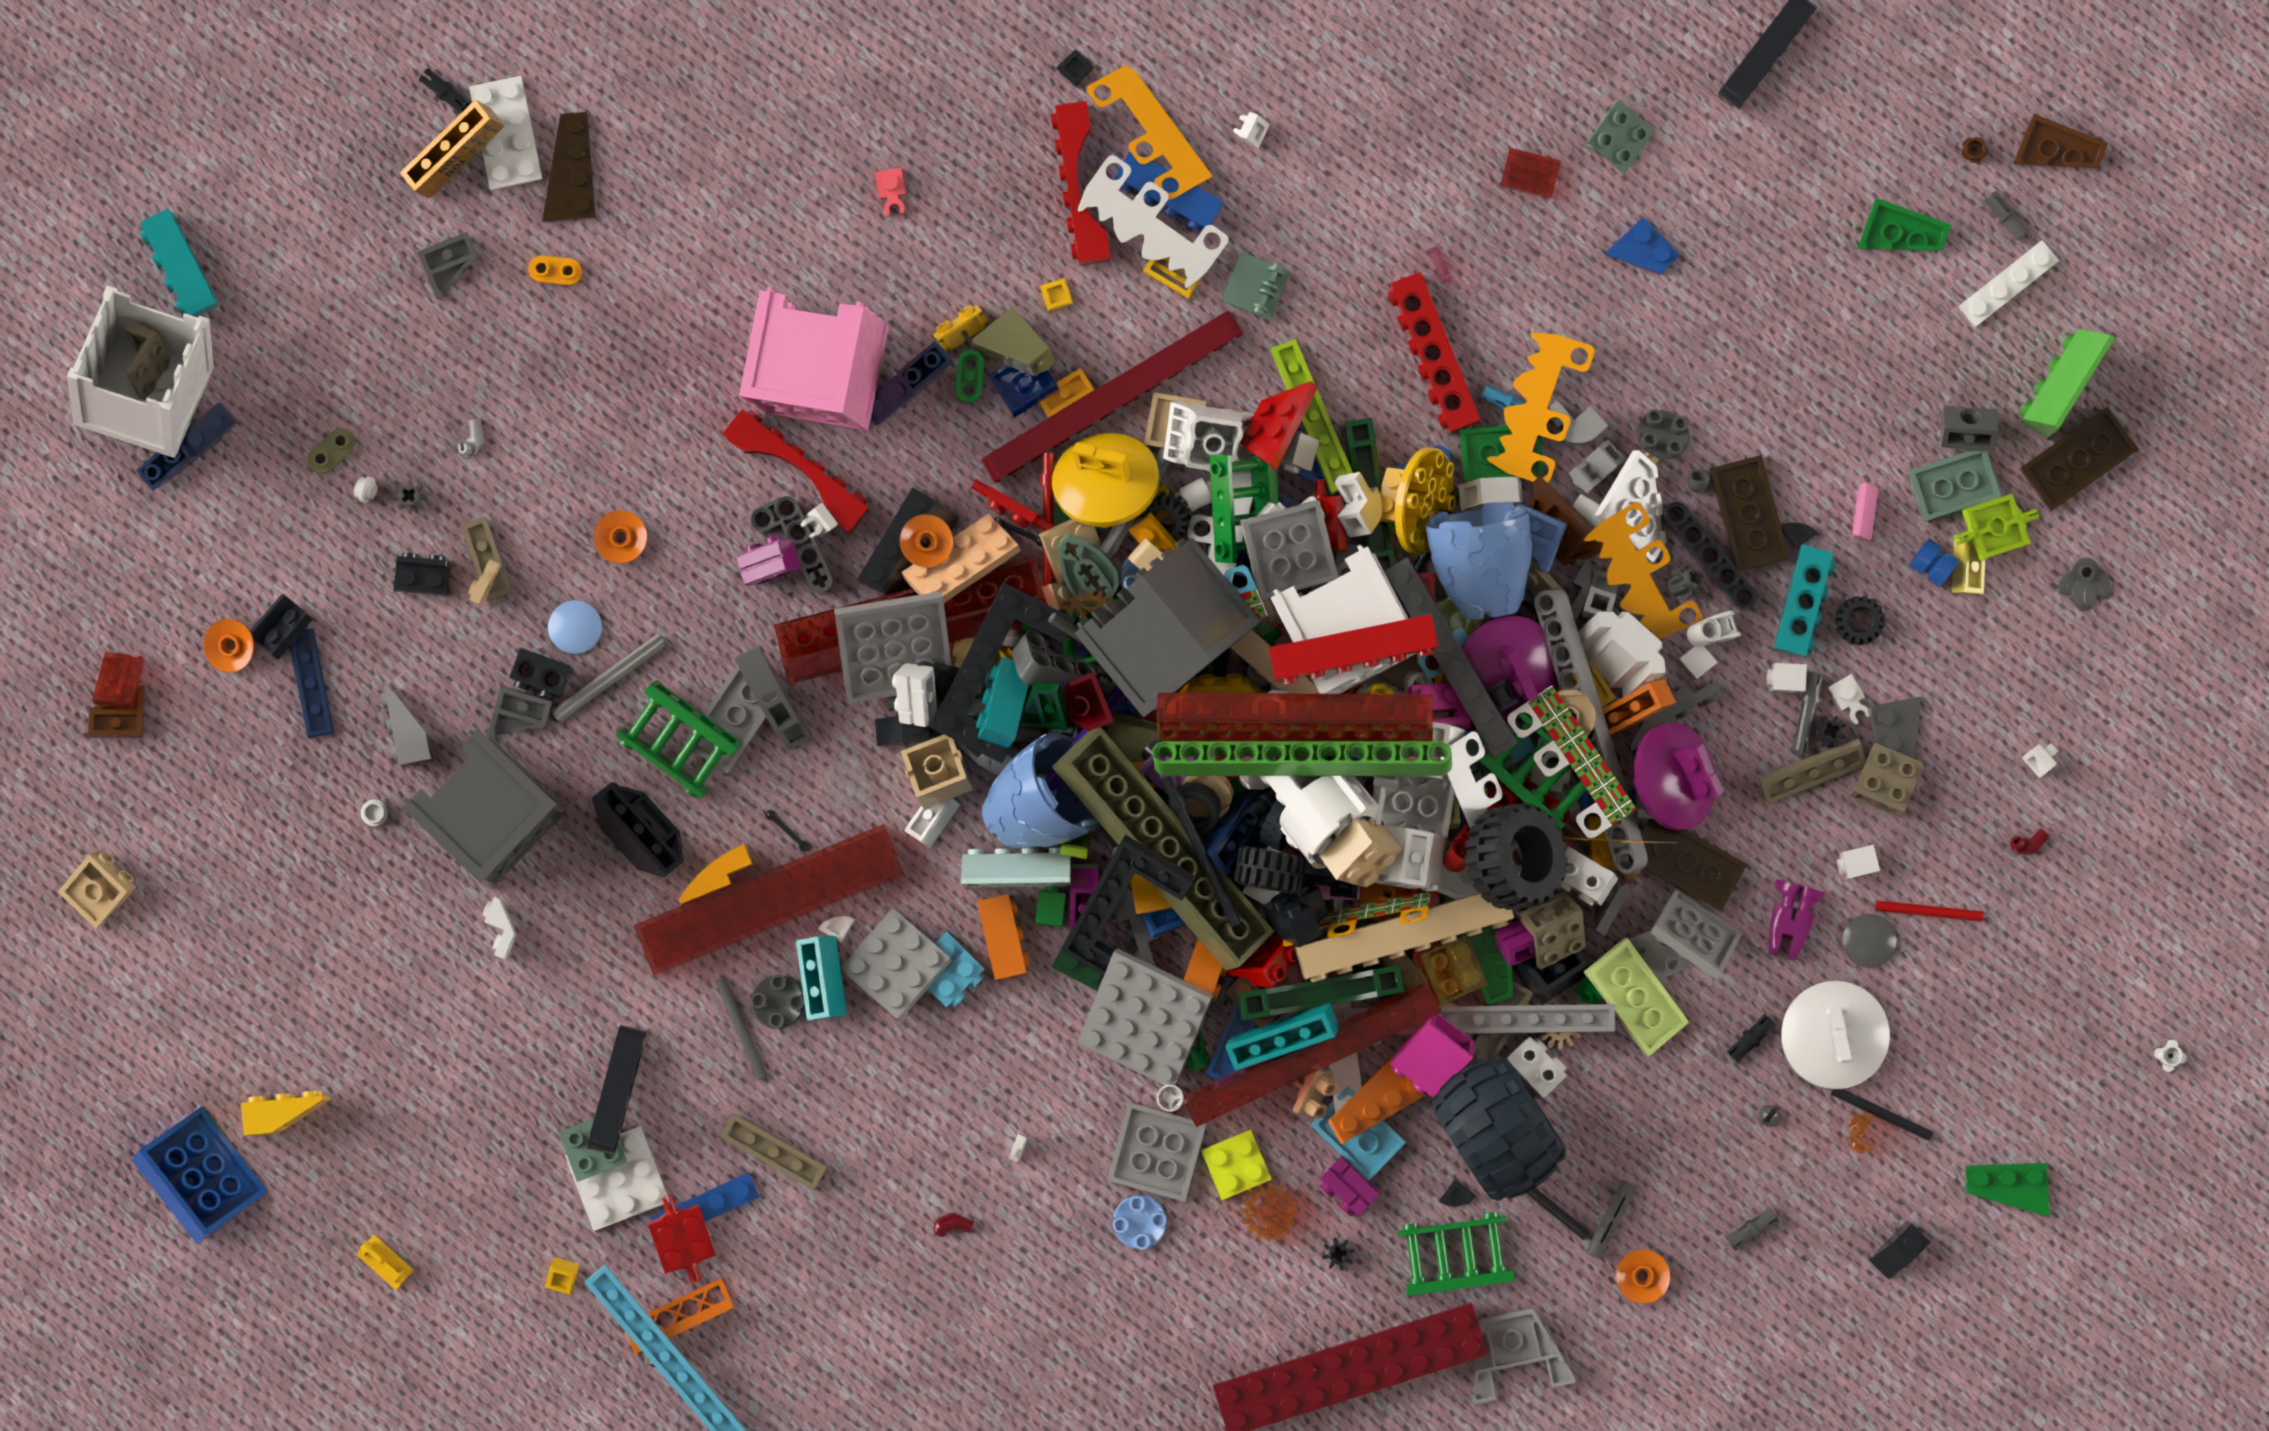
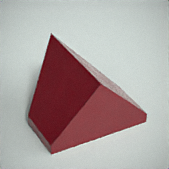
[1063,671,1114,731]

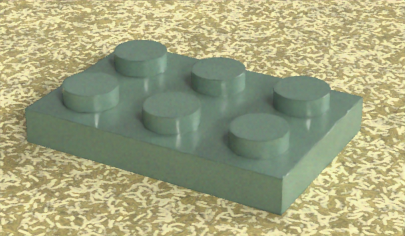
[1907,449,2002,522]

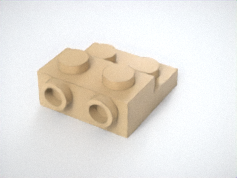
[58,850,136,929]

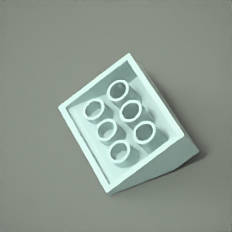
[961,848,1071,888]

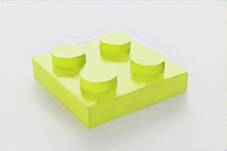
[1201,1130,1272,1200]

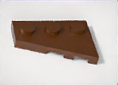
[2013,114,2108,168]

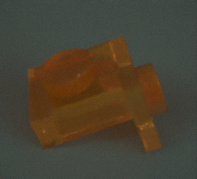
[1845,1111,1874,1154]

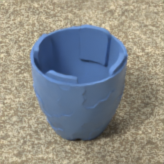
[1425,501,1532,620]
[982,732,1101,849]

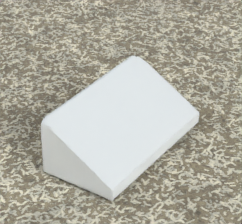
[904,798,960,848]

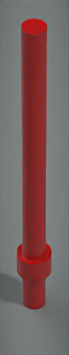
[1040,453,1054,605]

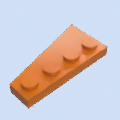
[1328,1057,1428,1144]

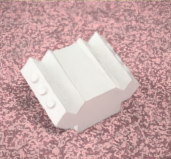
[1163,401,1254,473]
[1578,612,1666,697]

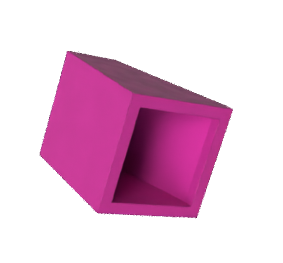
[1391,1009,1475,1097]

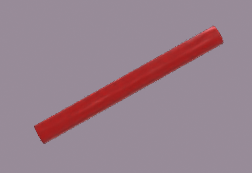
[1875,900,1984,922]

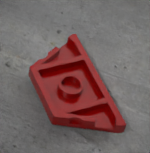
[1240,381,1318,470]

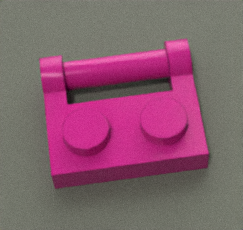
[1407,683,1470,730]

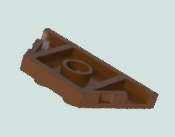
[1529,476,1603,565]

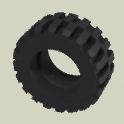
[1464,803,1568,910]

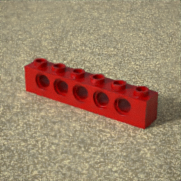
[1387,272,1480,435]

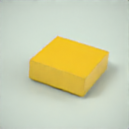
[1040,278,1073,312]

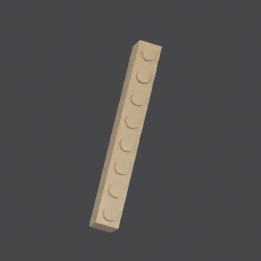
[1295,893,1514,982]

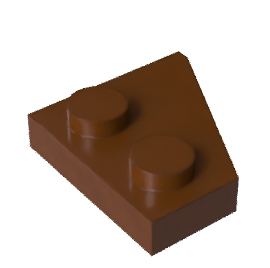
[88,685,145,738]

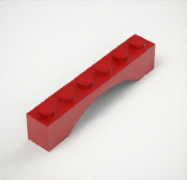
[1051,101,1111,266]
[722,409,869,535]

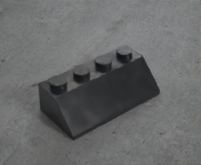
[857,487,960,600]

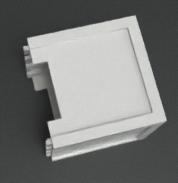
[67,285,214,458]
[1271,545,1417,699]

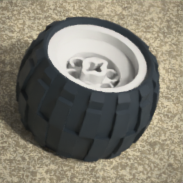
[1431,1056,1566,1201]

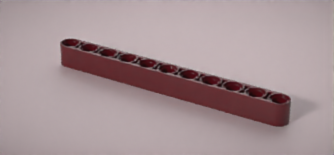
[981,311,1244,484]

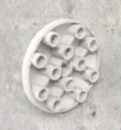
[1781,981,1890,1089]

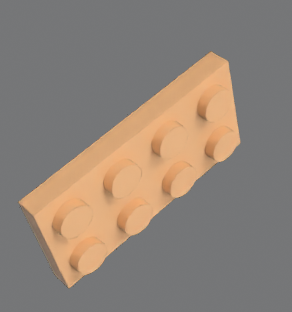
[902,514,1020,603]

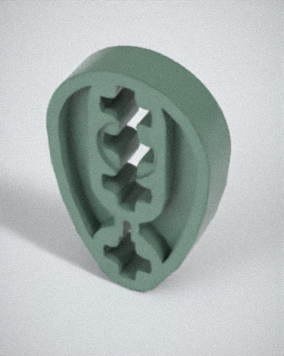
[1058,534,1119,605]

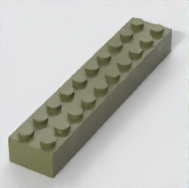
[1052,727,1274,970]

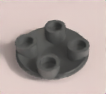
[1637,409,1689,459]
[1843,914,1897,968]
[750,974,805,1029]

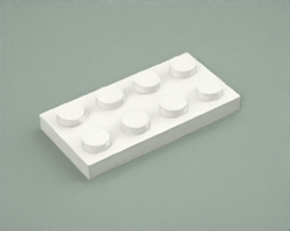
[469,76,543,191]

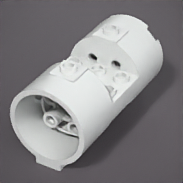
[1217,690,1381,869]
[1372,717,1465,892]

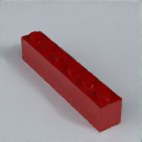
[1269,614,1439,685]

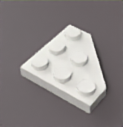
[1594,450,1666,563]

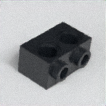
[509,647,573,700]

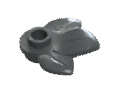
[2058,558,2112,611]

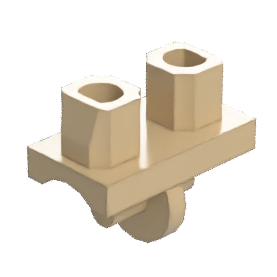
[1292,1067,1338,1118]

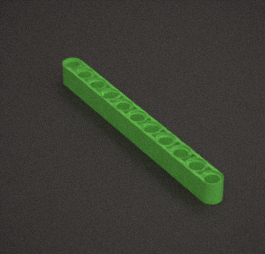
[1152,741,1452,776]

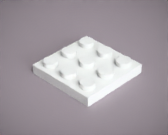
[565,1126,669,1231]

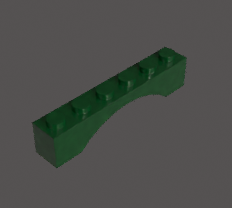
[1344,418,1395,580]
[1236,965,1404,1022]

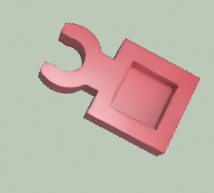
[875,168,906,217]

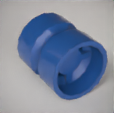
[1909,538,1960,588]

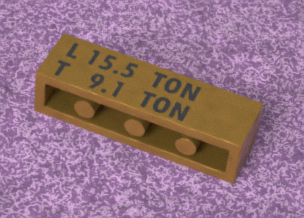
[400,100,505,199]

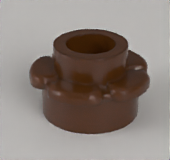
[1961,137,1988,163]

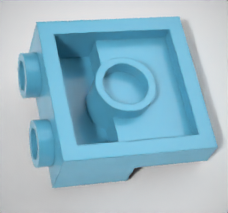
[928,932,985,1008]

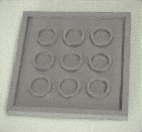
[834,591,952,704]
[1077,948,1214,1089]

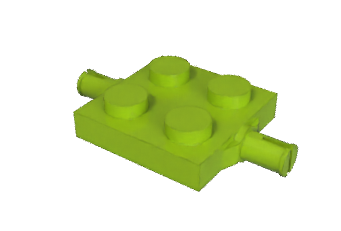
[1954,494,2039,561]

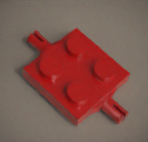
[971,479,1055,531]
[1299,479,1347,554]
[647,1194,716,1283]

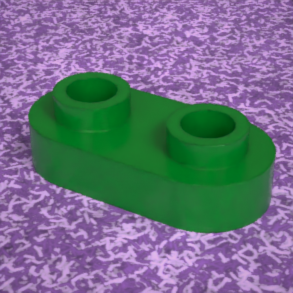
[955,350,984,404]

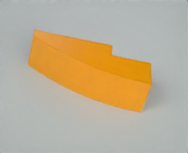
[679,844,753,905]

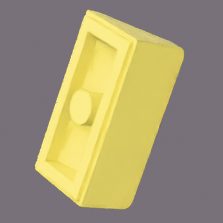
[1952,539,1985,594]

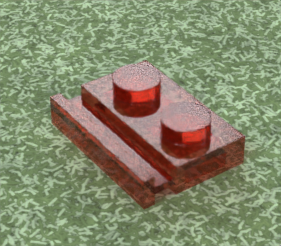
[1500,148,1561,199]
[92,652,145,708]

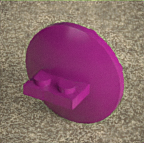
[1462,615,1561,723]
[1633,722,1724,830]

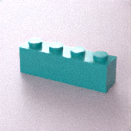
[139,208,220,317]
[1225,1003,1340,1071]

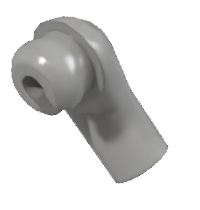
[458,419,485,457]

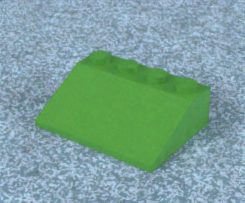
[2019,329,2115,439]

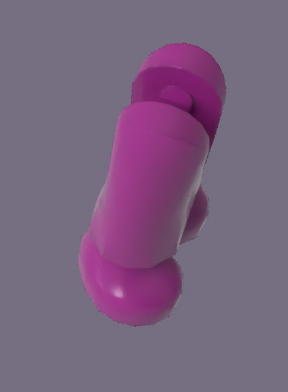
[1768,879,1826,961]

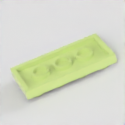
[1584,938,1689,1056]

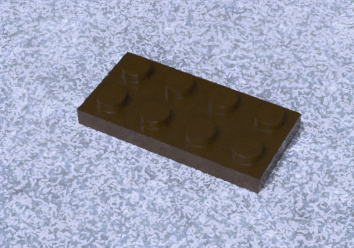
[2019,406,2139,512]
[1709,455,1790,572]
[1628,819,1747,912]

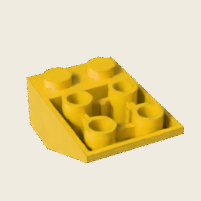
[241,1091,330,1136]

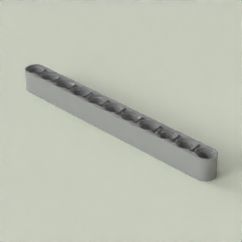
[1534,588,1648,874]

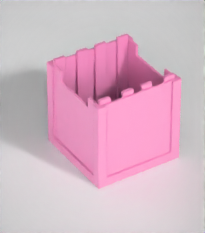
[739,287,889,431]

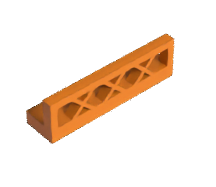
[628,1278,735,1354]

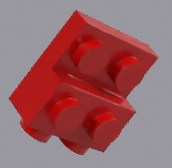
[1226,934,1298,988]

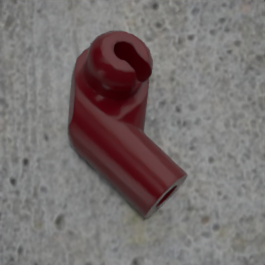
[2010,828,2050,855]
[933,1212,974,1237]

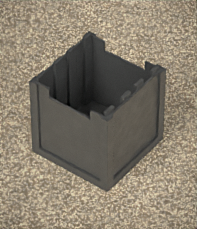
[1075,537,1261,717]
[402,729,567,889]

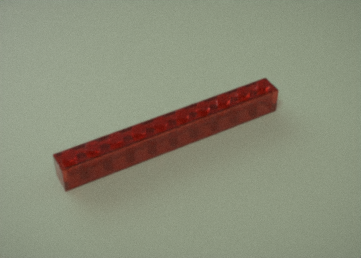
[1184,981,1442,1127]

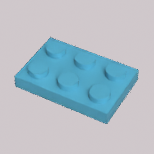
[1310,1086,1406,1181]

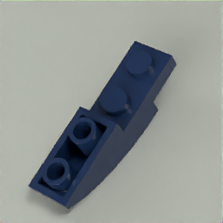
[871,340,953,425]
[136,402,238,491]

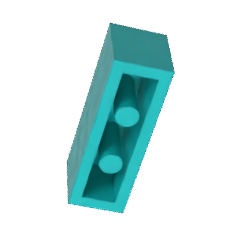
[976,657,1029,748]
[796,936,847,1021]

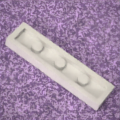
[1958,240,2059,327]

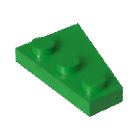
[1857,198,1951,250]
[1965,1163,2050,1217]

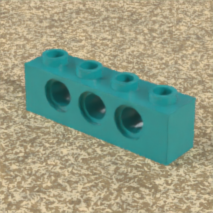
[1772,544,1836,658]

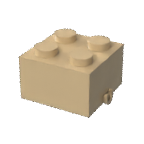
[901,734,974,809]
[1320,818,1402,887]

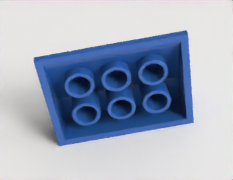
[132,1107,268,1245]

